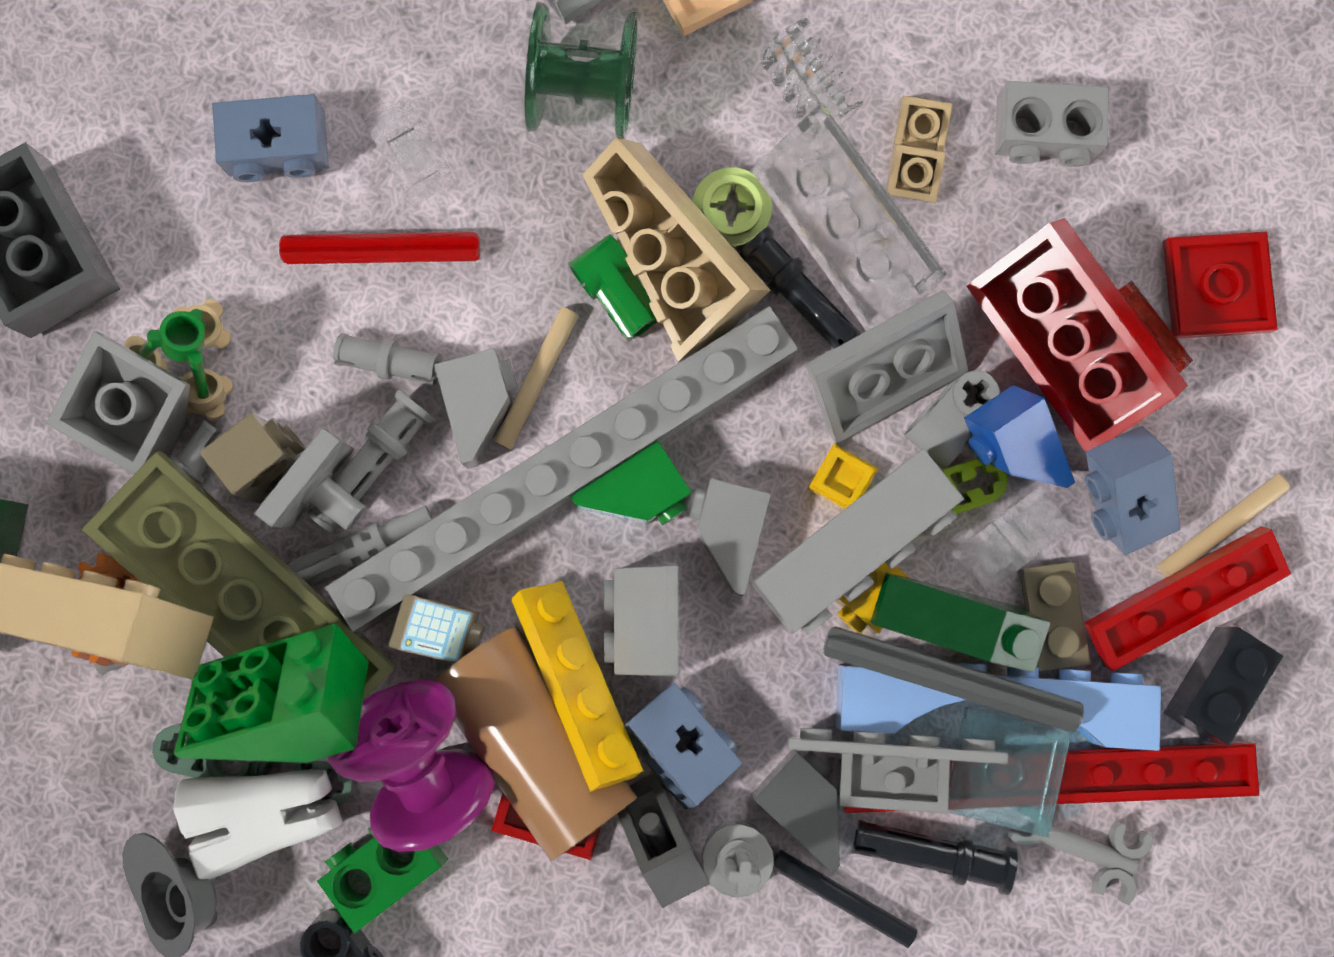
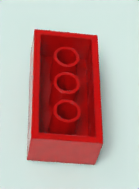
[966,218,1188,452]

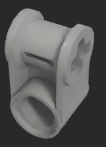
[904,371,1000,469]

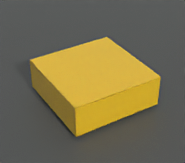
[807,443,878,509]

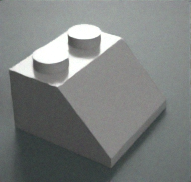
[46,331,190,474]
[604,566,679,676]

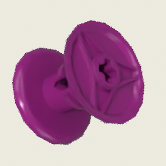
[328,679,495,852]

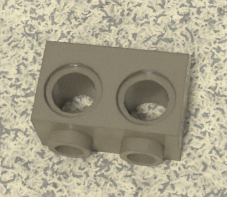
[199,413,306,503]

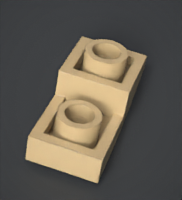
[886,95,953,203]

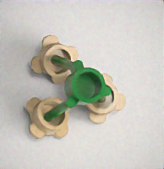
[124,299,233,421]

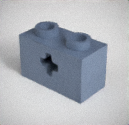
[212,94,329,182]
[1085,425,1181,556]
[624,682,743,810]

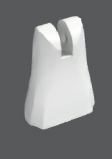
[173,770,343,879]

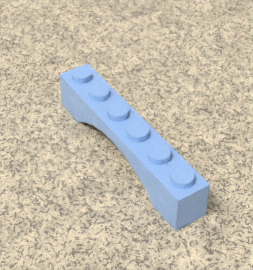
[835,662,1161,751]

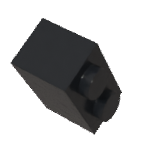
[1163,627,1284,746]

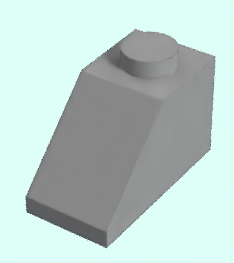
[434,348,518,469]
[689,478,771,596]

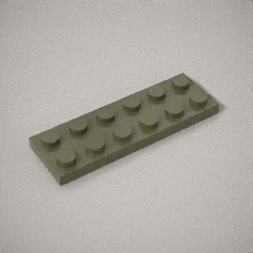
[81,450,396,701]

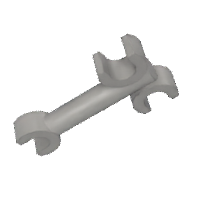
[1007,806,1153,905]

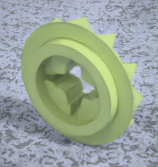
[692,168,772,247]

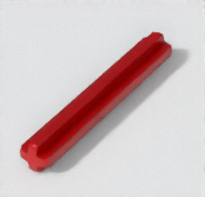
[279,232,481,264]

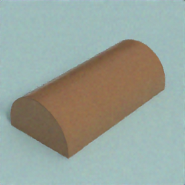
[434,627,638,861]

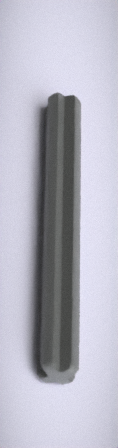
[823,626,1084,732]

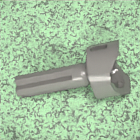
[702,820,774,898]

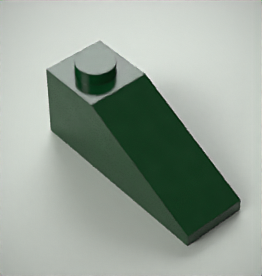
[870,572,1051,672]

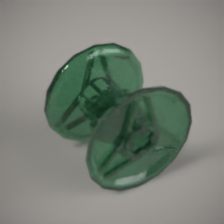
[524,1,638,139]

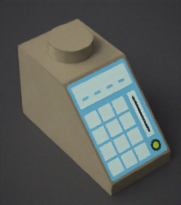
[388,594,484,663]

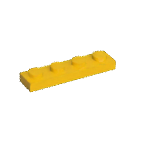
[511,581,643,792]

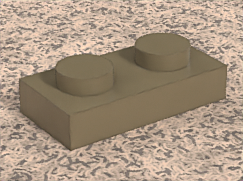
[1019,562,1091,671]

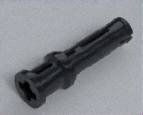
[739,226,861,349]
[852,820,1018,896]

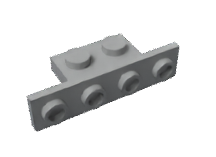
[788,728,1008,814]

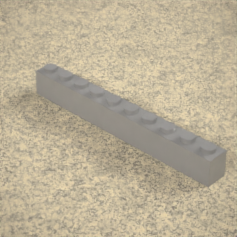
[325,306,798,632]

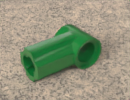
[568,234,657,342]

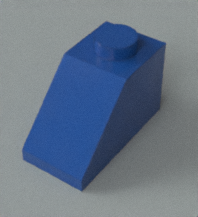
[964,385,1075,488]

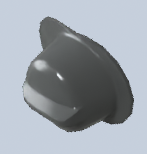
[122,833,217,957]

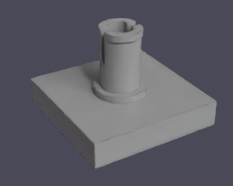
[254,428,366,530]

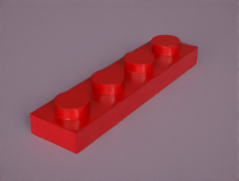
[1084,526,1291,672]

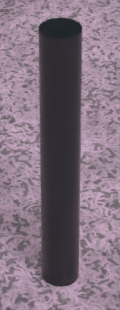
[773,849,918,948]

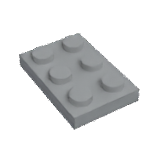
[806,290,969,444]

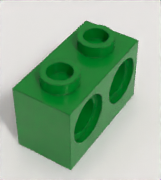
[317,827,448,934]

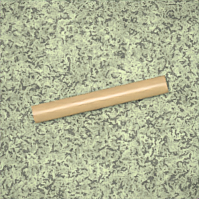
[493,307,579,451]
[1157,474,1291,578]

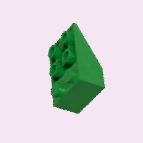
[174,623,369,762]

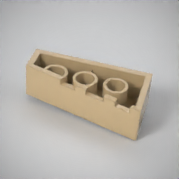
[582,137,770,362]
[0,554,214,680]

